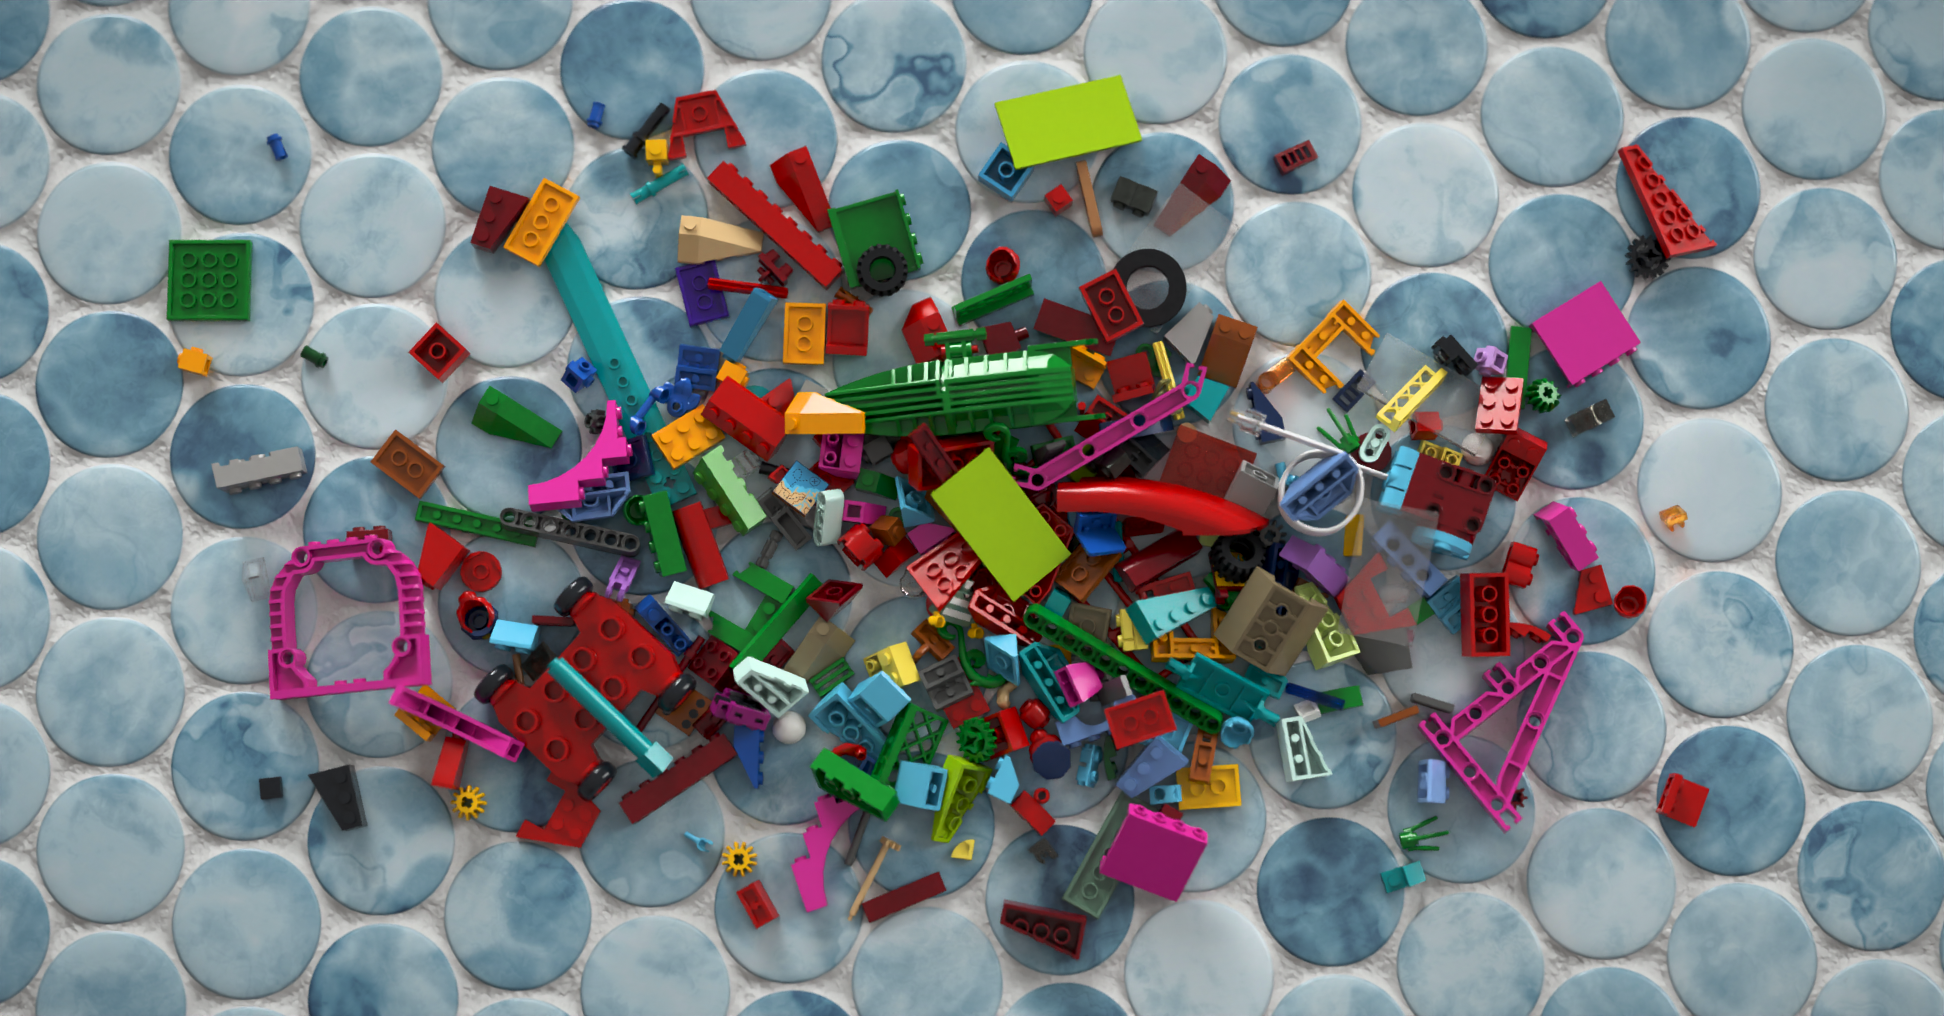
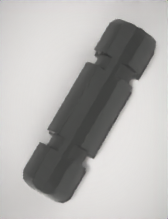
[756,530,783,569]

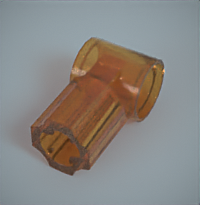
[1256,357,1296,394]

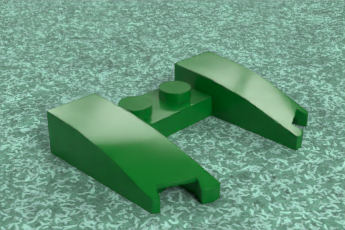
[708,562,795,652]

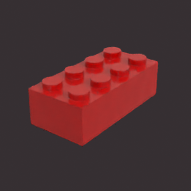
[908,433,994,491]
[1460,573,1511,657]

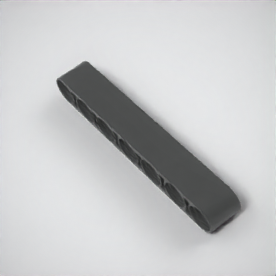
[500,508,640,557]

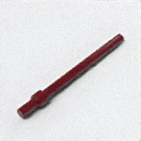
[636,635,706,733]

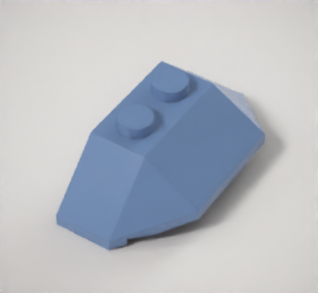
[1279,452,1359,521]
[558,471,631,522]

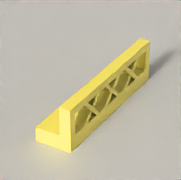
[1375,366,1448,432]

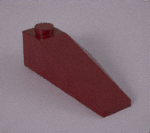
[1153,154,1231,237]

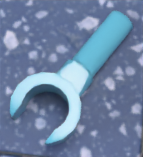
[684,831,713,852]

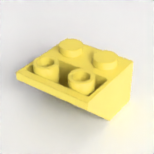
[863,641,921,688]

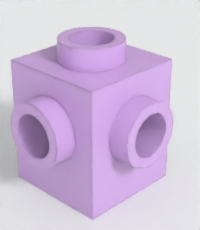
[1474,346,1508,377]

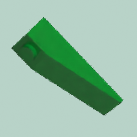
[471,386,563,449]

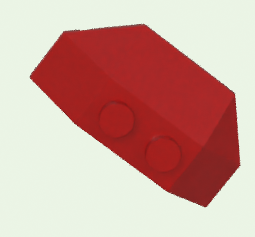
[902,297,947,364]
[967,584,1042,647]

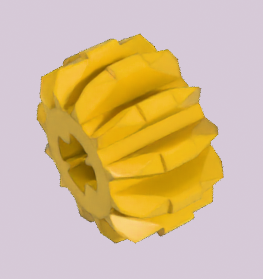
[450,785,487,820]
[722,842,757,877]

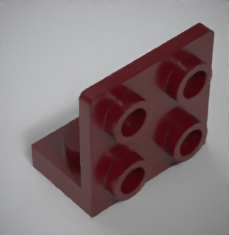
[688,635,739,693]

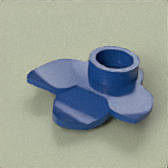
[663,378,701,417]

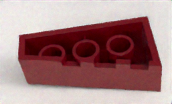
[1000,899,1087,961]

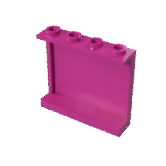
[1528,281,1641,388]
[1100,803,1208,902]

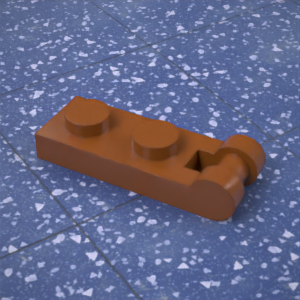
[1188,727,1219,785]

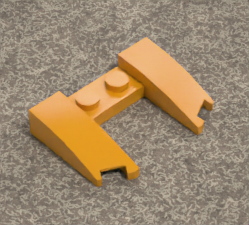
[1285,300,1380,394]
[1150,606,1236,664]

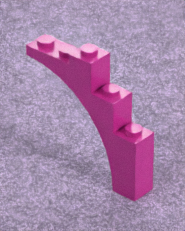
[528,400,633,512]
[388,684,525,763]
[791,794,860,912]

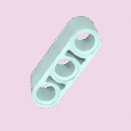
[813,489,844,547]

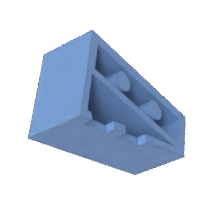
[1116,736,1189,798]

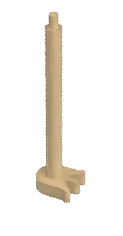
[848,836,901,921]

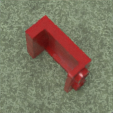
[825,299,870,356]

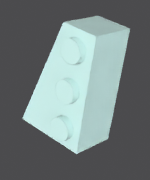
[733,656,809,718]
[1275,716,1333,782]

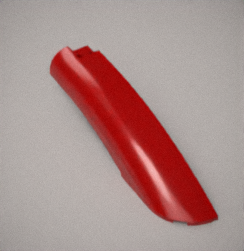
[1057,477,1269,536]

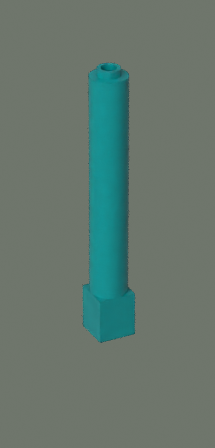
[547,657,673,778]

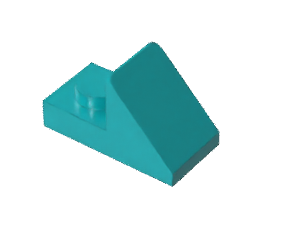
[1380,860,1426,893]

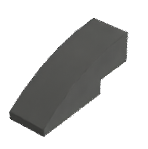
[756,487,812,551]

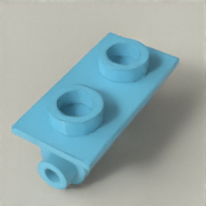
[1076,744,1103,788]

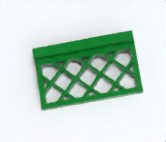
[951,274,1034,327]
[871,702,949,788]

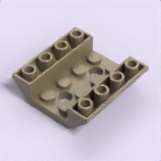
[1214,566,1329,676]

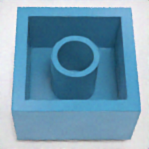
[978,142,1035,203]

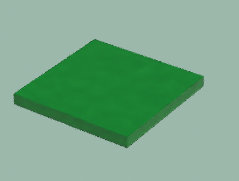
[167,240,252,321]

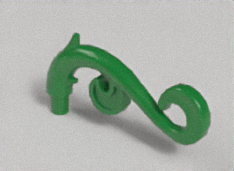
[983,422,1042,479]
[937,621,1006,689]

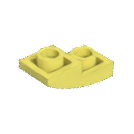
[1417,440,1463,466]

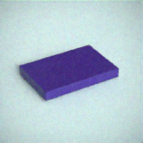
[675,260,730,327]

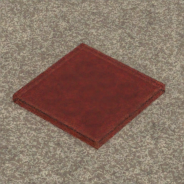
[1159,425,1257,499]

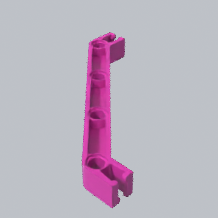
[1012,362,1207,490]

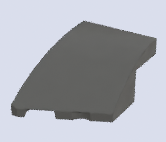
[1354,627,1412,675]

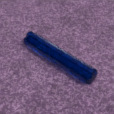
[1285,682,1345,711]

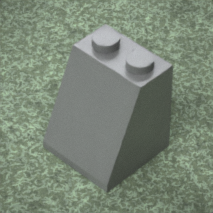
[1224,460,1280,531]

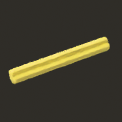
[1152,341,1185,420]

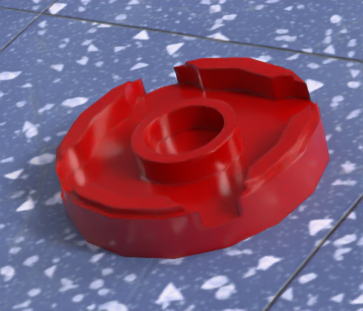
[460,551,502,592]

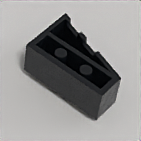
[308,764,368,831]

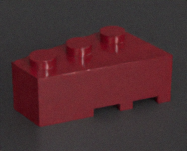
[470,186,530,254]

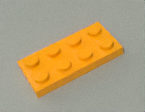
[503,178,580,268]

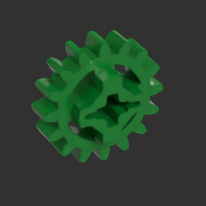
[956,717,997,763]

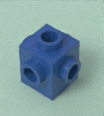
[561,357,597,393]

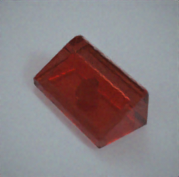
[1122,517,1165,537]

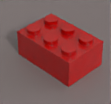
[1079,268,1144,345]

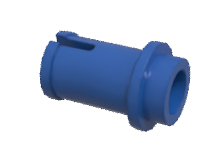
[587,102,606,129]
[266,133,288,161]

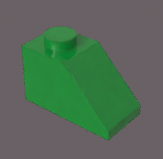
[855,468,898,501]

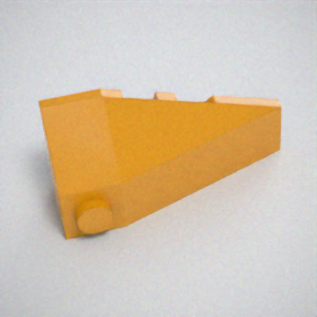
[785,392,865,434]

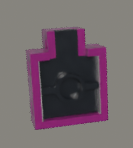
[710,687,771,731]

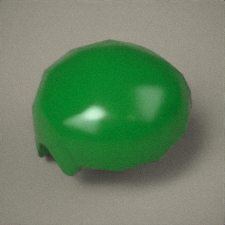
[622,495,646,526]

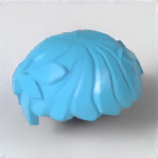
[1220,717,1254,749]

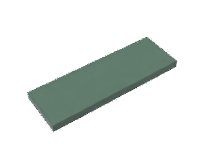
[1062,791,1159,919]

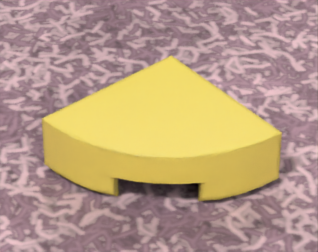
[951,839,975,860]

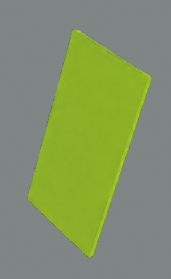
[994,75,1142,170]
[930,447,1071,602]

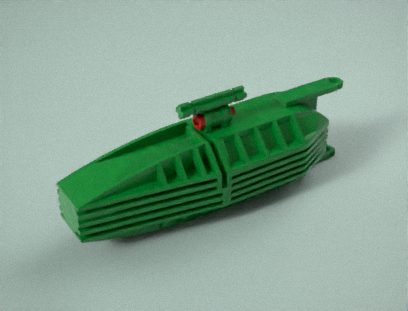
[825,327,1106,437]

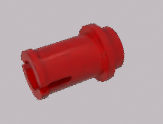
[1033,788,1050,804]

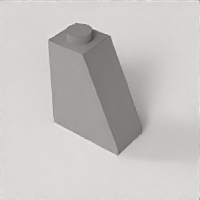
[1163,302,1214,364]

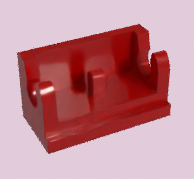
[736,880,779,929]

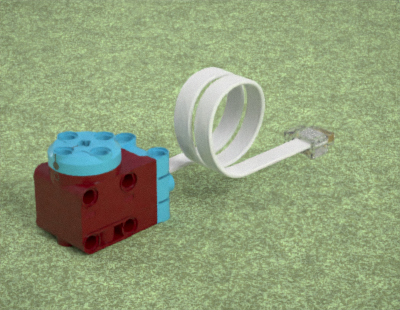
[1227,408,1496,560]

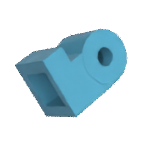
[1149,785,1182,805]

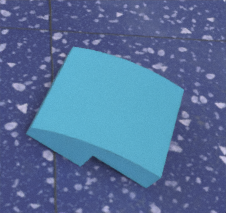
[1426,575,1461,635]

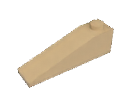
[677,215,764,265]

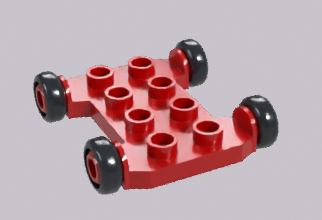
[474,576,697,802]

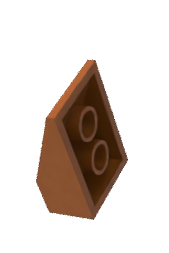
[1198,314,1258,388]

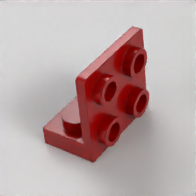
[1107,351,1156,403]
[1656,773,1709,827]

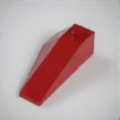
[770,146,832,232]

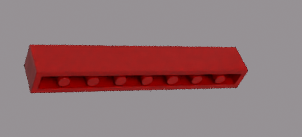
[707,161,843,291]

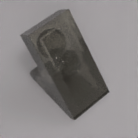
[520,641,558,682]

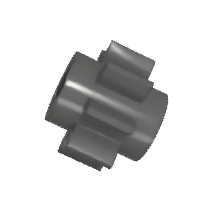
[584,409,606,435]

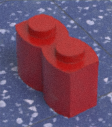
[1501,541,1539,589]

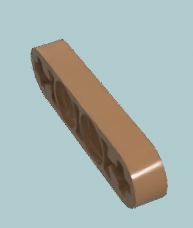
[1075,160,1103,238]

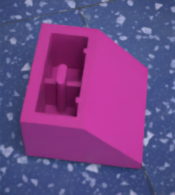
[818,434,864,480]

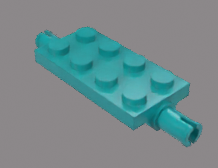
[1165,652,1280,727]

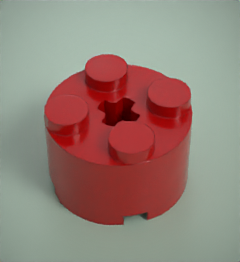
[837,523,884,571]

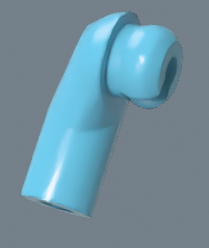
[1275,462,1299,488]

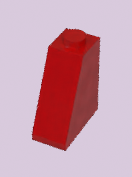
[431,733,470,790]

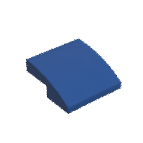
[674,344,721,391]

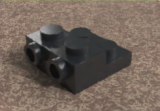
[1431,335,1478,377]

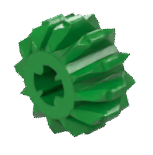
[1525,378,1562,414]

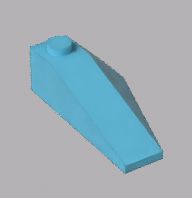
[808,682,886,760]

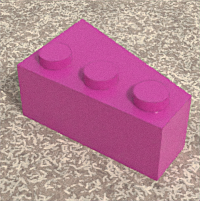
[1533,501,1599,572]

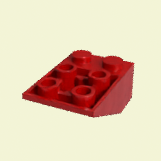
[1485,428,1548,501]

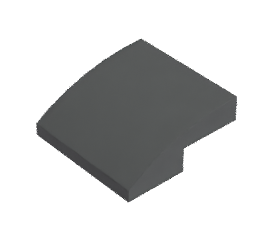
[918,654,974,712]

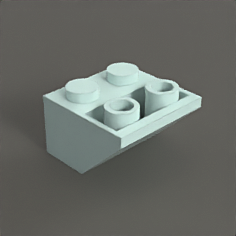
[664,581,716,621]

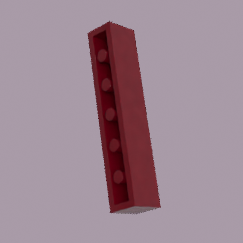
[619,732,738,824]

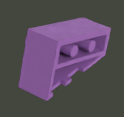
[1279,535,1351,597]

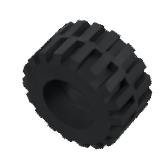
[857,244,908,297]
[1209,531,1266,584]

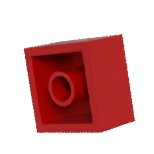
[408,322,471,383]

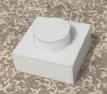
[1293,698,1321,723]

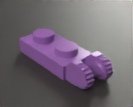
[604,555,641,602]

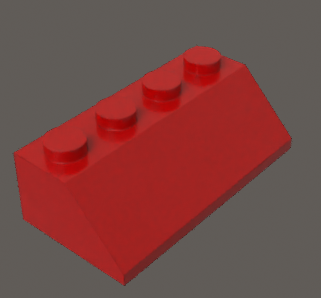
[701,376,788,462]

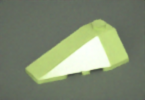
[1294,582,1361,670]

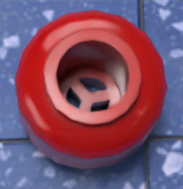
[1019,698,1050,729]

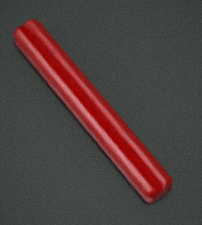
[707,278,788,299]

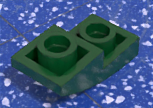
[1103,736,1119,781]

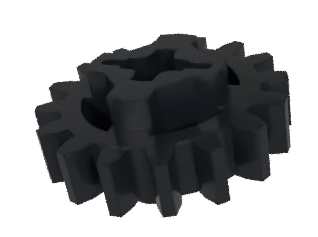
[1625,235,1671,280]

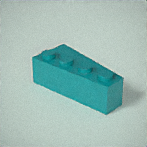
[1125,587,1219,645]

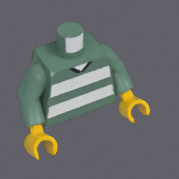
[928,578,984,639]

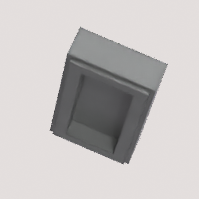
[1097,675,1132,706]
[1410,693,1455,714]

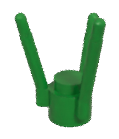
[1317,408,1361,454]
[1399,816,1449,852]

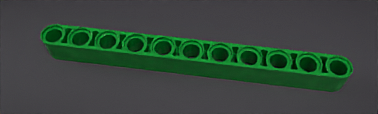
[1023,603,1224,734]

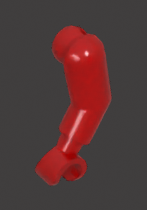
[831,743,867,760]

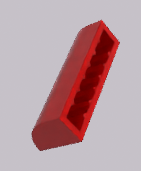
[672,501,729,589]

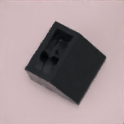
[1116,434,1170,479]

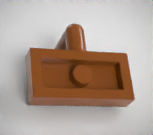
[911,619,956,665]

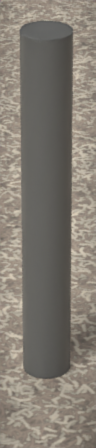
[844,810,871,867]

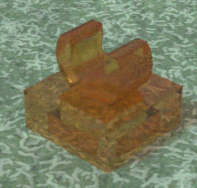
[1659,505,1688,532]

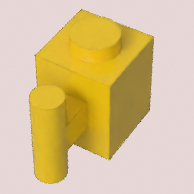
[646,139,669,178]

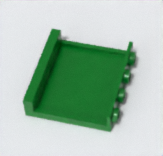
[827,189,924,290]

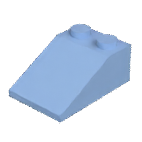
[1417,759,1450,804]

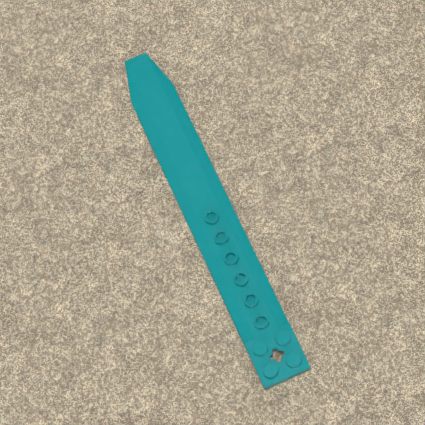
[544,222,698,506]

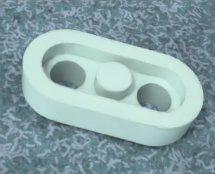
[1359,424,1390,463]

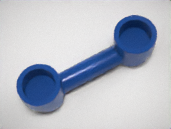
[629,386,670,436]

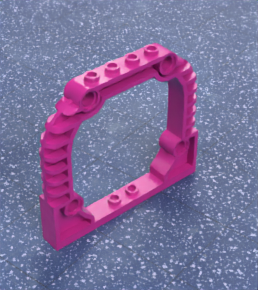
[268,535,432,700]

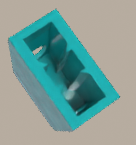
[1180,376,1229,424]

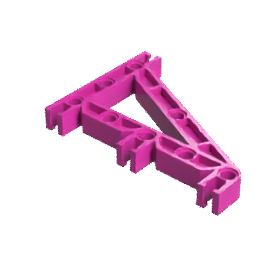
[1417,611,1584,834]

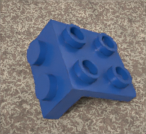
[1073,512,1126,557]

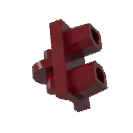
[757,249,793,287]

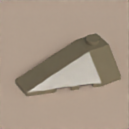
[783,616,855,684]

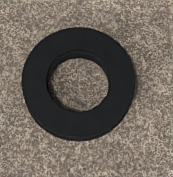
[1114,249,1187,328]

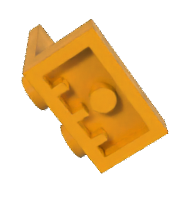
[1071,346,1107,390]
[394,685,456,742]

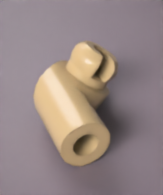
[996,681,1018,710]

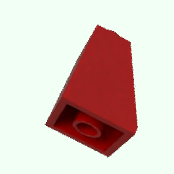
[418,522,470,591]

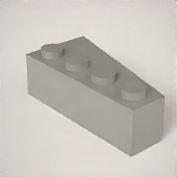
[211,446,307,495]

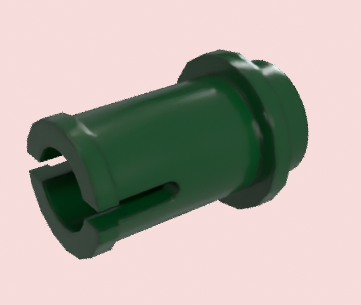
[300,345,328,368]

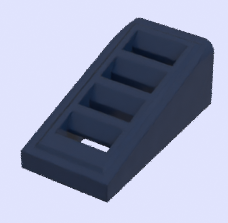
[1332,369,1375,413]

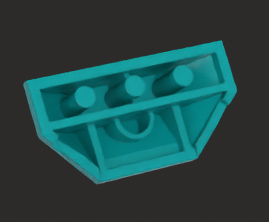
[1018,642,1080,723]

